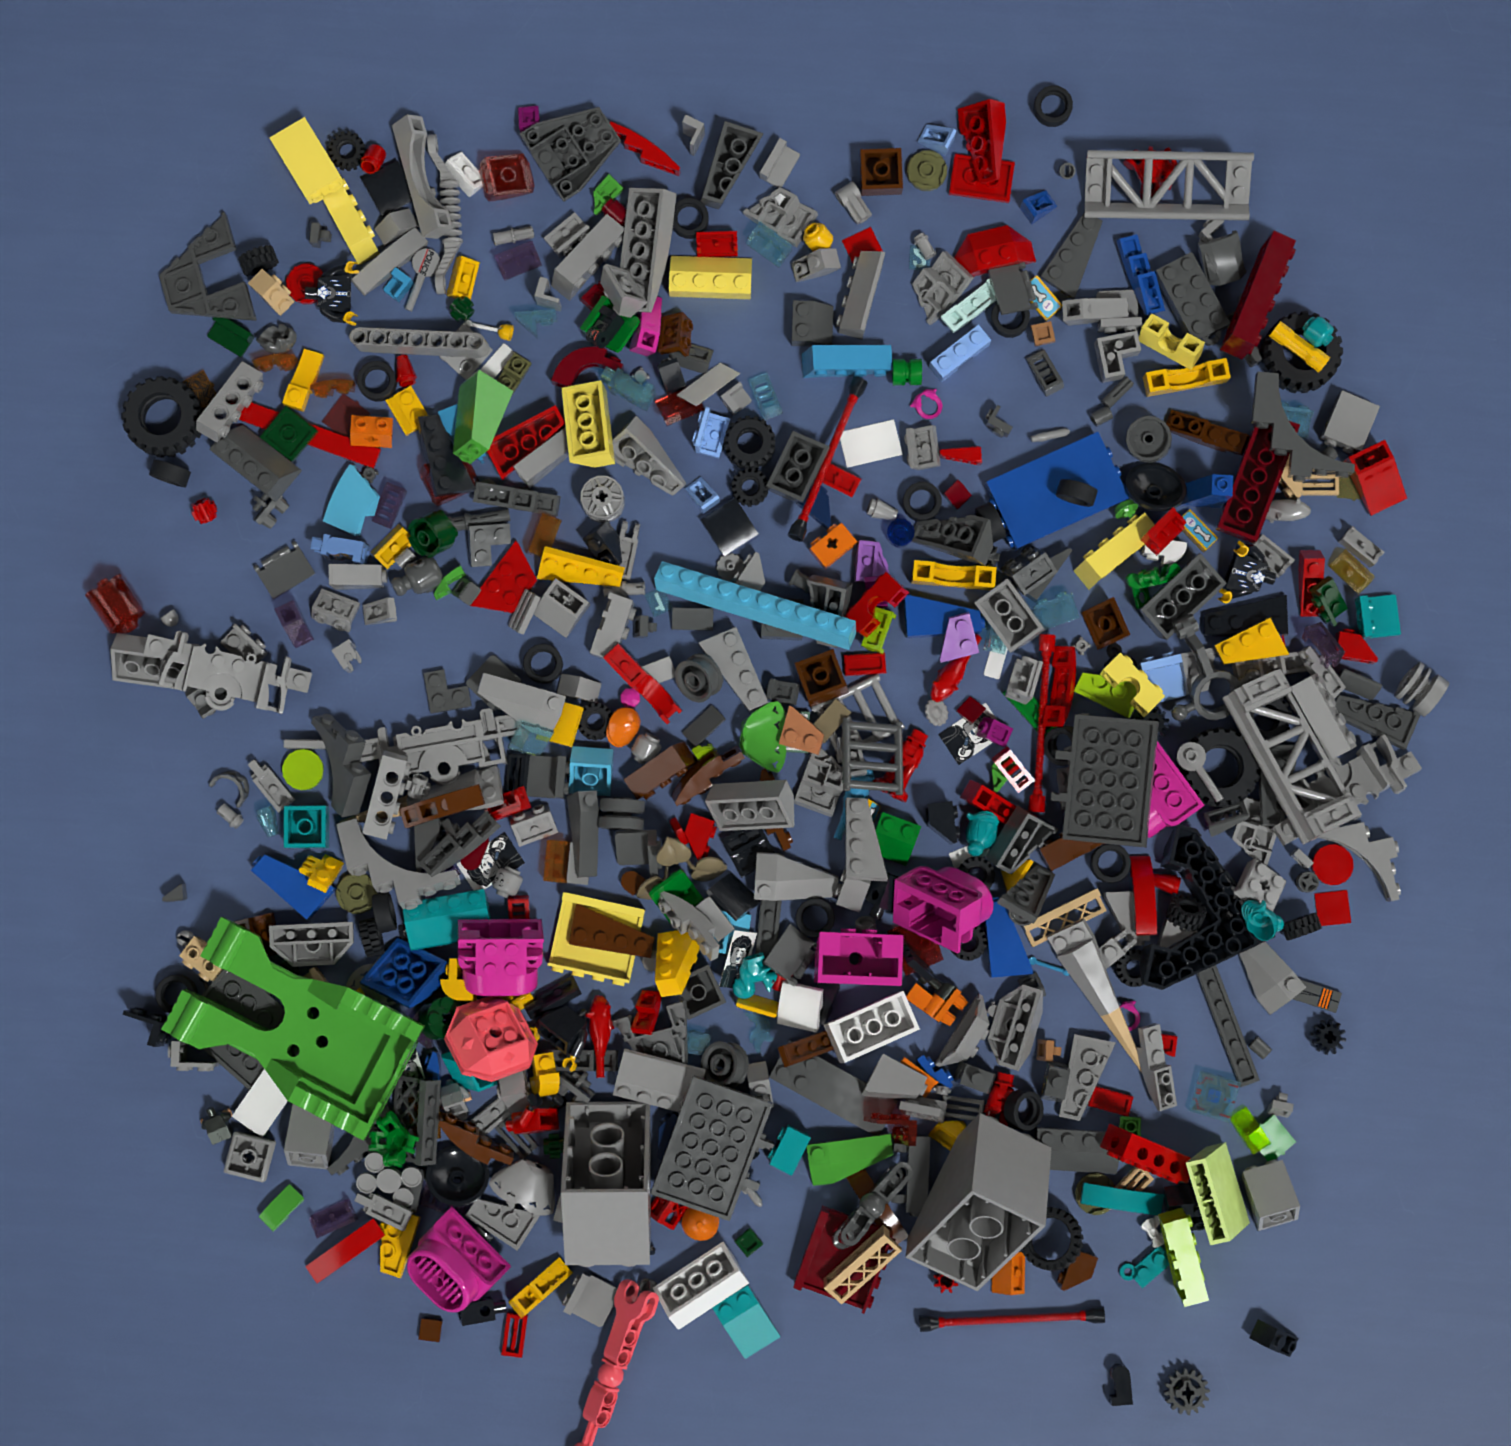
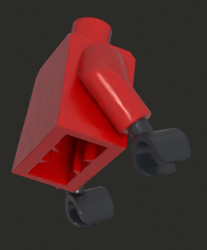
[505,1093,567,1134]

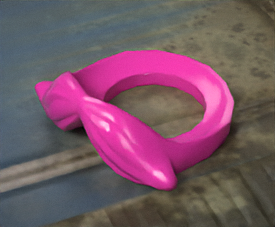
[910,389,943,419]
[1119,1001,1140,1031]

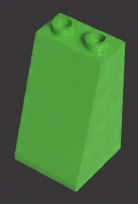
[453,370,513,464]

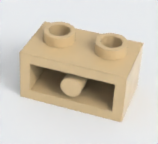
[248,269,295,316]
[179,936,224,982]

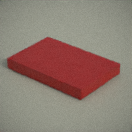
[949,154,1015,203]

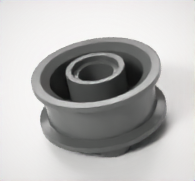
[675,653,723,703]
[701,1041,749,1089]

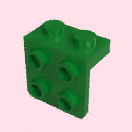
[580,295,640,353]
[649,869,704,924]

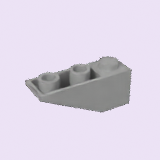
[1062,298,1129,326]

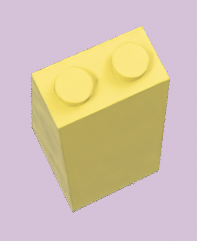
[270,117,345,204]

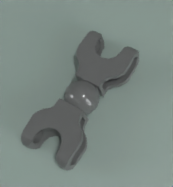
[832,1162,913,1249]

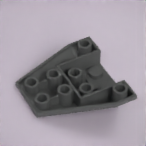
[520,107,621,202]

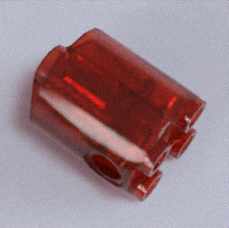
[85,574,145,634]

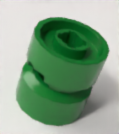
[892,359,922,386]

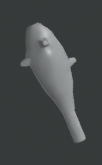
[1266,498,1311,523]

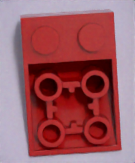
[1343,440,1407,516]

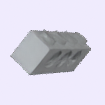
[196,361,264,443]
[362,750,411,840]

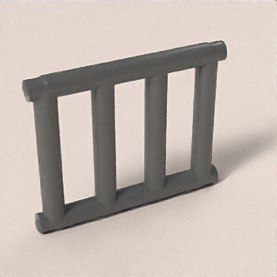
[842,718,903,795]

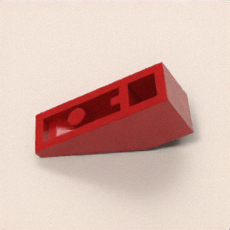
[960,780,1016,825]

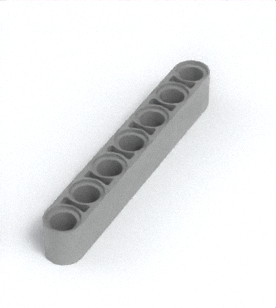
[349,327,490,358]

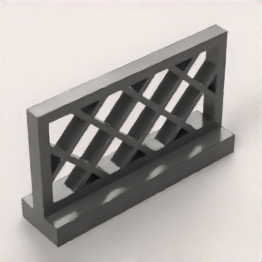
[392,1075,441,1166]

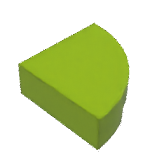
[691,744,717,761]

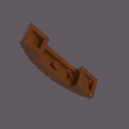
[846,1169,909,1244]

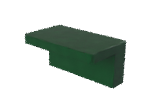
[207,317,255,357]

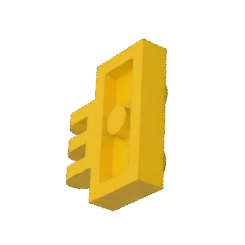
[299,854,344,893]

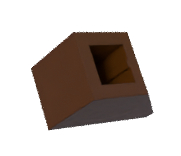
[1057,1250,1098,1291]

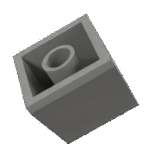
[284,1104,335,1170]
[1242,1160,1300,1231]

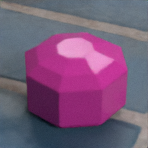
[620,688,640,708]

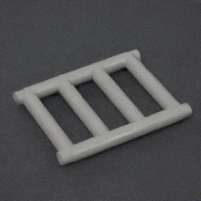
[811,674,905,760]

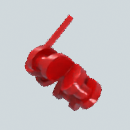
[1123,146,1178,200]

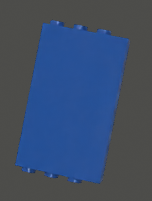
[985,432,1129,551]

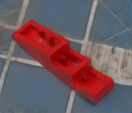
[610,121,680,176]
[305,1218,386,1283]

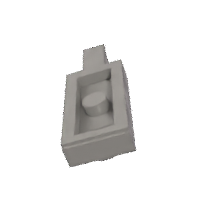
[1298,646,1346,699]
[248,760,295,813]
[354,1193,413,1231]

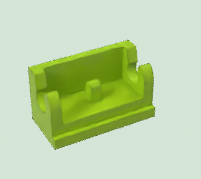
[861,607,896,654]

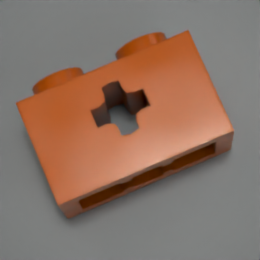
[350,415,393,448]
[809,523,857,570]

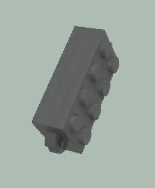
[1155,252,1230,346]

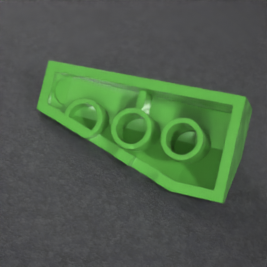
[807,1134,893,1186]

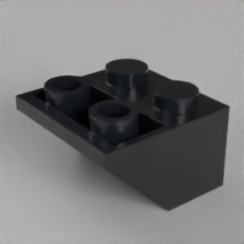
[925,801,960,845]
[1164,1184,1205,1231]

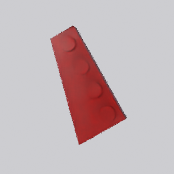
[487,405,565,481]

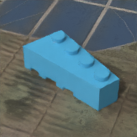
[802,345,893,378]

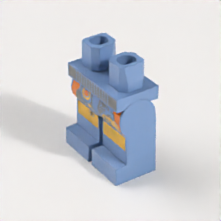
[310,534,370,565]

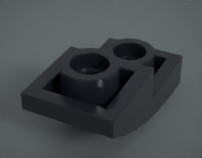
[816,983,840,1026]

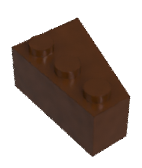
[624,741,697,800]
[1038,832,1104,872]

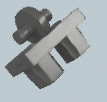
[252,494,289,529]
[558,1071,595,1103]

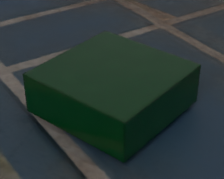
[734,1228,763,1258]

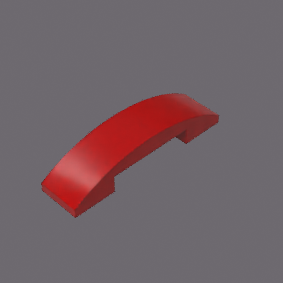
[1043,646,1076,727]
[1130,856,1157,935]

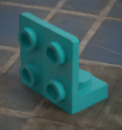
[1354,595,1401,639]

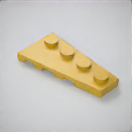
[537,546,625,587]

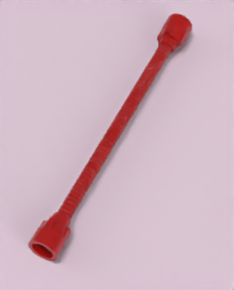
[1028,634,1056,813]

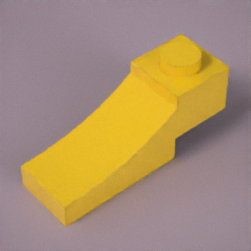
[282,349,325,412]
[508,1257,573,1318]

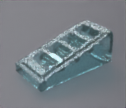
[748,373,783,420]

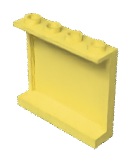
[547,892,645,986]

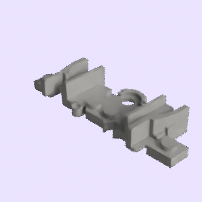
[143,631,312,714]
[360,708,523,785]
[1272,734,1422,846]

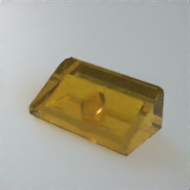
[1329,549,1375,594]

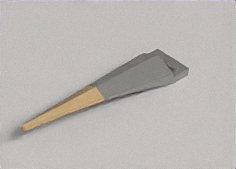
[340,765,504,823]
[1047,918,1142,1072]

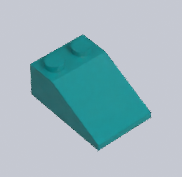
[712,1284,781,1359]

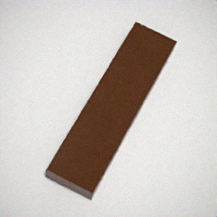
[778,1030,834,1067]

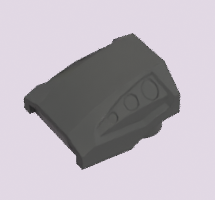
[1198,230,1247,286]

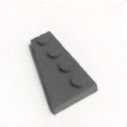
[1335,695,1420,750]

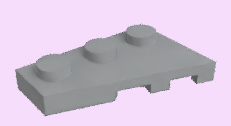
[465,1198,540,1251]

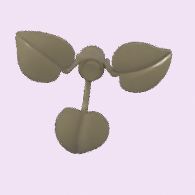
[636,836,727,900]

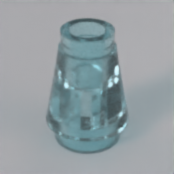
[256,805,279,837]

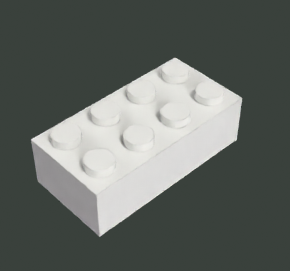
[823,991,920,1063]
[653,1242,749,1330]

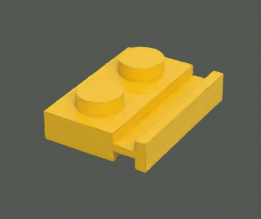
[385,386,429,436]

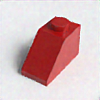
[1332,629,1378,664]

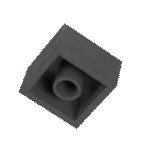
[677,965,726,1020]

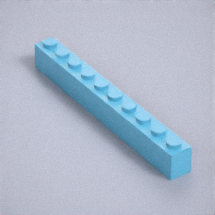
[654,561,856,650]

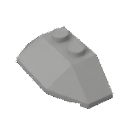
[269,922,354,967]
[988,984,1043,1071]
[934,993,990,1067]

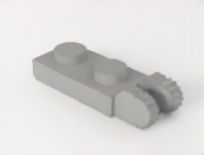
[619,521,640,580]
[1099,928,1137,969]

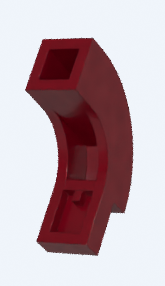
[551,347,624,388]

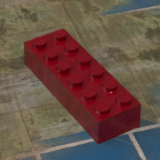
[1220,231,1296,360]
[1216,420,1300,544]

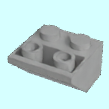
[533,578,590,638]

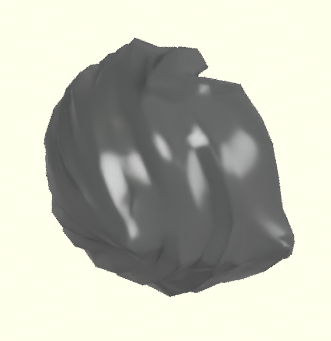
[256,324,297,355]

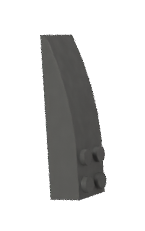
[769,1040,898,1136]

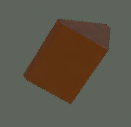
[1081,597,1130,650]

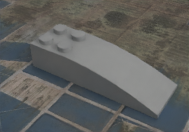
[620,188,677,313]

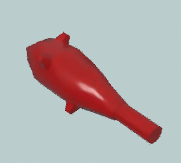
[931,634,982,702]
[585,995,614,1078]

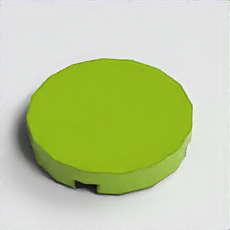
[282,749,324,790]

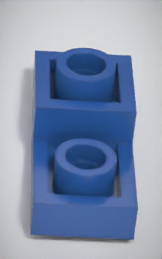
[424,1051,441,1080]
[916,1054,954,1088]

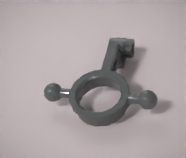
[1171,614,1261,721]

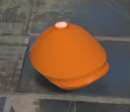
[606,707,641,747]
[682,1207,719,1241]

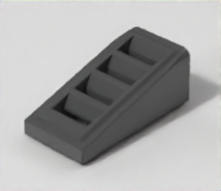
[1026,349,1064,397]
[1203,801,1249,837]

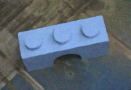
[929,324,991,383]

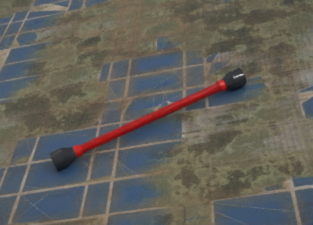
[788,377,868,542]
[919,1306,1105,1332]

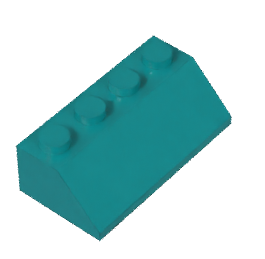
[403,889,491,951]

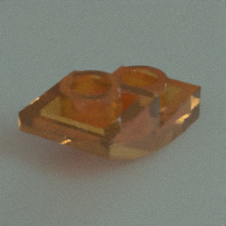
[252,354,299,372]
[310,379,356,398]

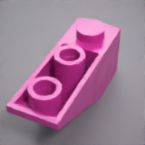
[629,297,662,357]

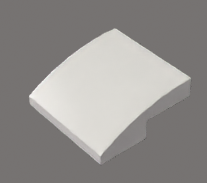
[777,981,823,1033]

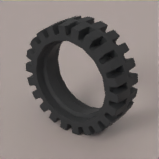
[1022,1207,1084,1271]

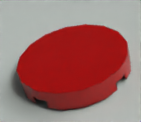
[286,263,323,305]
[1311,844,1354,885]

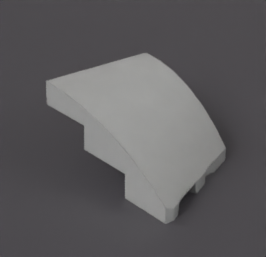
[743,187,818,248]
[912,251,974,325]
[794,748,843,817]
[1232,797,1276,866]

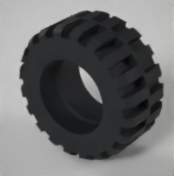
[1260,311,1343,393]
[121,376,204,458]
[1178,727,1261,807]

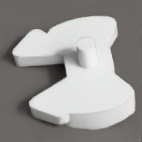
[1140,1216,1164,1248]

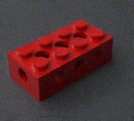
[1100,1123,1191,1184]

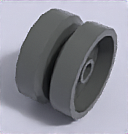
[1126,416,1172,463]
[598,797,645,830]

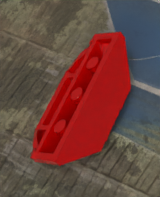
[954,225,1036,277]

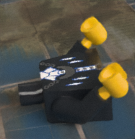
[304,261,359,326]
[1218,541,1276,603]
[530,1006,588,1072]

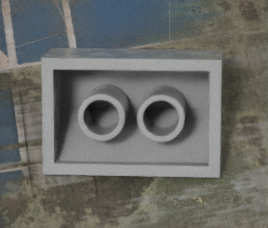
[975,578,1046,653]

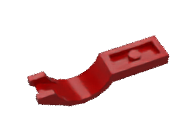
[603,643,682,724]

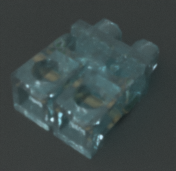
[600,366,657,412]

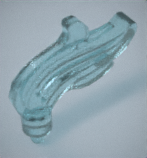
[745,1012,774,1053]

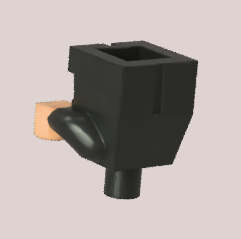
[200,1106,233,1145]

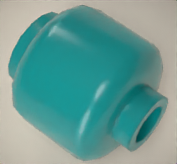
[1302,316,1334,347]

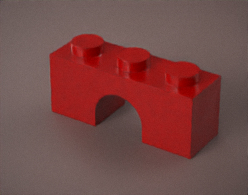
[844,572,909,638]

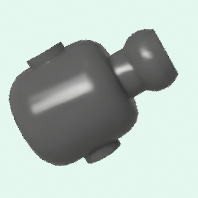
[391,556,443,596]

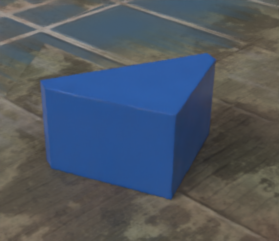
[1020,190,1058,225]

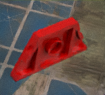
[470,541,537,614]

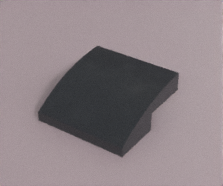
[362,160,412,217]
[700,497,758,556]
[721,829,775,878]
[706,873,761,921]

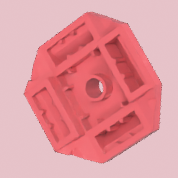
[444,996,538,1082]

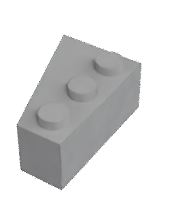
[590,592,637,660]

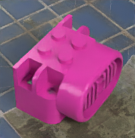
[1148,741,1205,838]
[893,866,993,954]
[458,919,544,996]
[814,929,904,986]
[407,1207,511,1313]

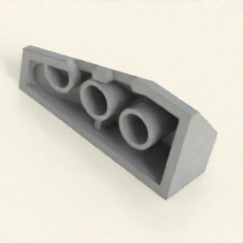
[612,416,686,496]
[477,673,566,736]
[754,852,838,901]
[1239,942,1306,1015]

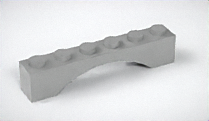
[392,114,453,239]

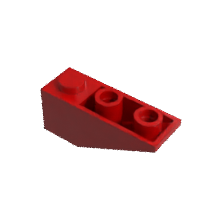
[1298,550,1325,617]

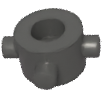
[361,466,379,483]

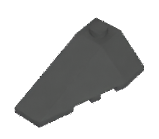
[909,515,993,566]

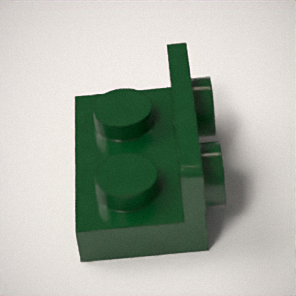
[1309,576,1348,627]

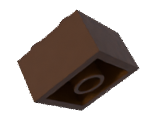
[859,148,903,196]
[794,649,849,707]

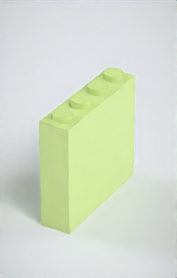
[1186,1142,1250,1245]

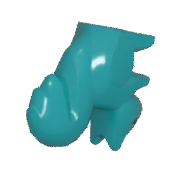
[733,952,777,999]

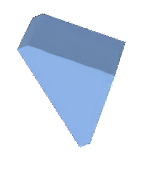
[918,124,956,156]
[685,477,720,514]

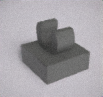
[309,222,332,248]
[634,615,657,638]

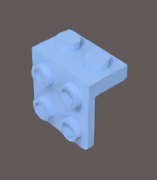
[692,406,730,459]
[1137,652,1187,703]

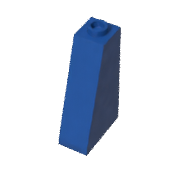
[1179,474,1233,508]
[904,595,985,638]
[251,855,337,920]
[984,897,1033,978]

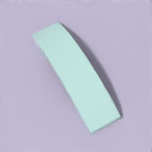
[940,278,997,333]

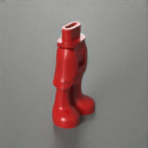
[873,729,928,803]
[983,1072,1015,1126]

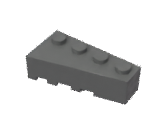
[700,121,764,210]

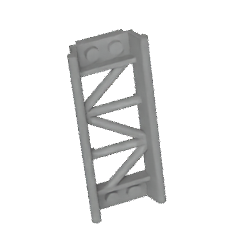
[1084,150,1254,221]
[1222,669,1362,845]

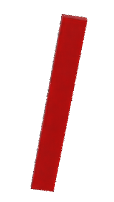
[228,402,381,469]

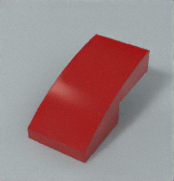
[631,990,662,1035]

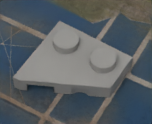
[1180,647,1217,695]

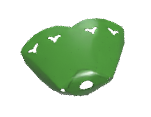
[740,701,786,773]

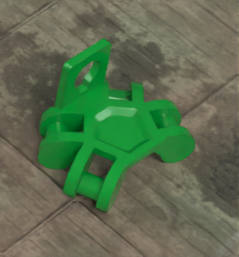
[1126,563,1181,609]
[368,1111,420,1168]

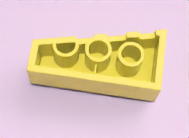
[1074,513,1155,590]

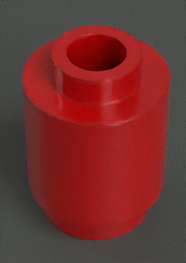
[361,144,386,174]

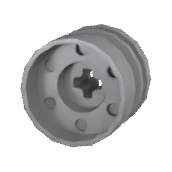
[581,476,625,523]
[1394,661,1450,717]

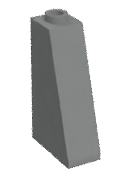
[513,427,569,488]

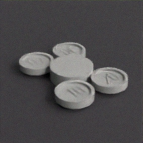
[356,1151,423,1208]

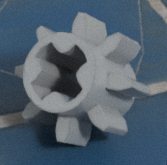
[404,774,431,799]

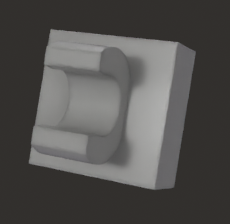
[1267,1092,1294,1118]

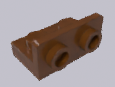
[658,312,693,357]

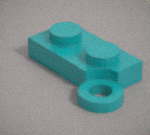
[1119,1246,1169,1289]

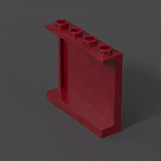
[793,1205,896,1314]

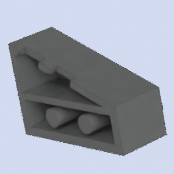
[985,805,1059,874]

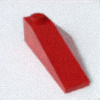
[958,99,1006,184]

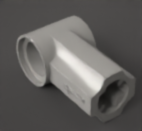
[835,181,872,225]

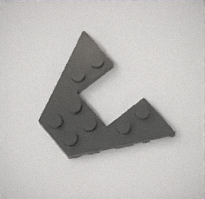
[159,212,257,321]

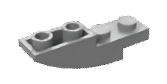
[658,891,720,961]
[1136,1023,1177,1111]

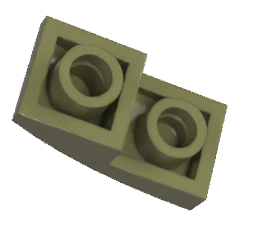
[497,352,532,397]

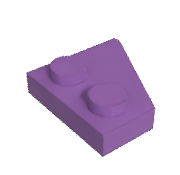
[854,540,890,583]
[939,612,979,663]

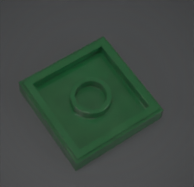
[260,406,318,463]

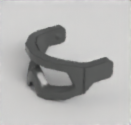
[209,771,249,808]

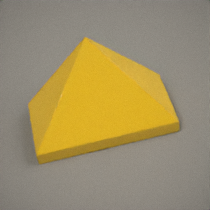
[1000,860,1033,893]
[928,1121,966,1151]

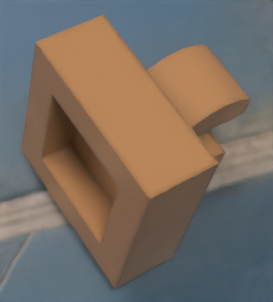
[1031,321,1056,347]
[1036,1039,1061,1062]

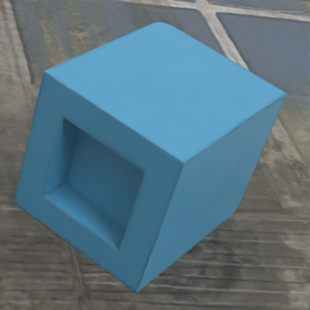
[383,267,414,303]

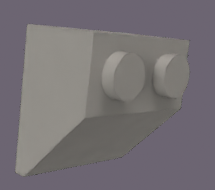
[600,264,648,318]

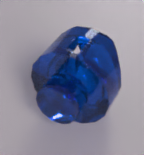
[887,518,915,548]

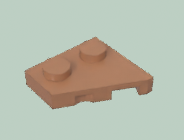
[779,706,825,755]

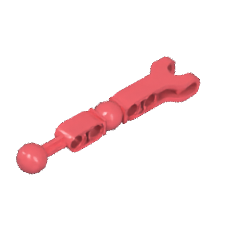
[574,1279,659,1446]

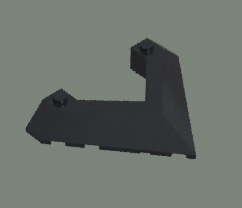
[1139,824,1276,990]

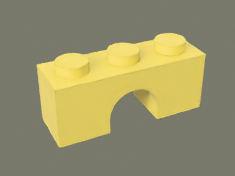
[1139,313,1205,370]
[1100,653,1165,717]

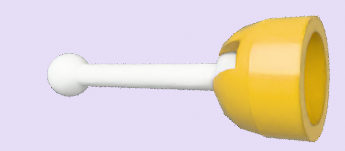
[464,320,514,341]

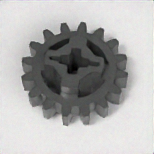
[1163,1368,1210,1415]

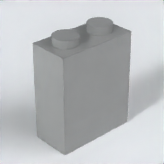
[1320,390,1380,455]

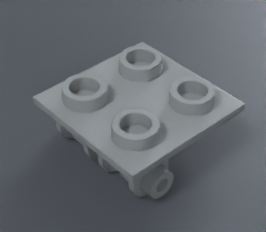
[439,323,493,380]

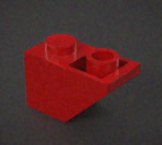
[684,813,717,860]

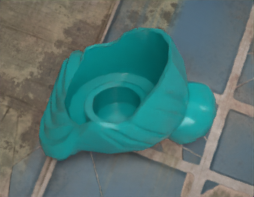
[965,811,999,857]
[1241,900,1284,941]

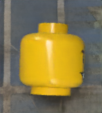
[803,223,833,252]

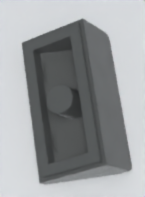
[669,344,714,374]
[672,608,714,631]
[1338,669,1382,700]
[682,705,726,747]

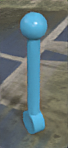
[1029,957,1070,976]

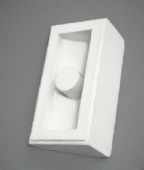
[445,152,488,197]

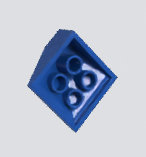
[360,938,449,1009]

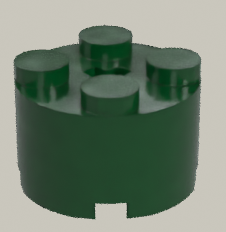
[408,510,458,558]
[418,997,462,1040]

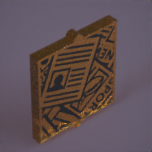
[182,370,217,409]

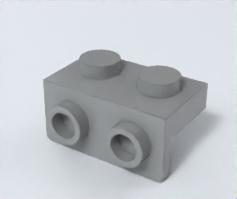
[544,212,591,258]
[904,425,941,471]

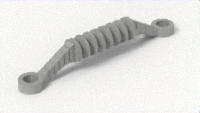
[427,134,463,295]

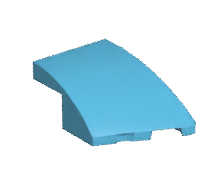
[323,464,380,536]

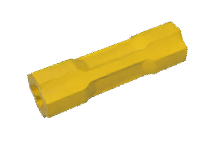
[1269,321,1331,372]

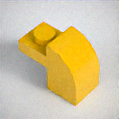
[440,958,477,1002]
[530,1052,560,1097]

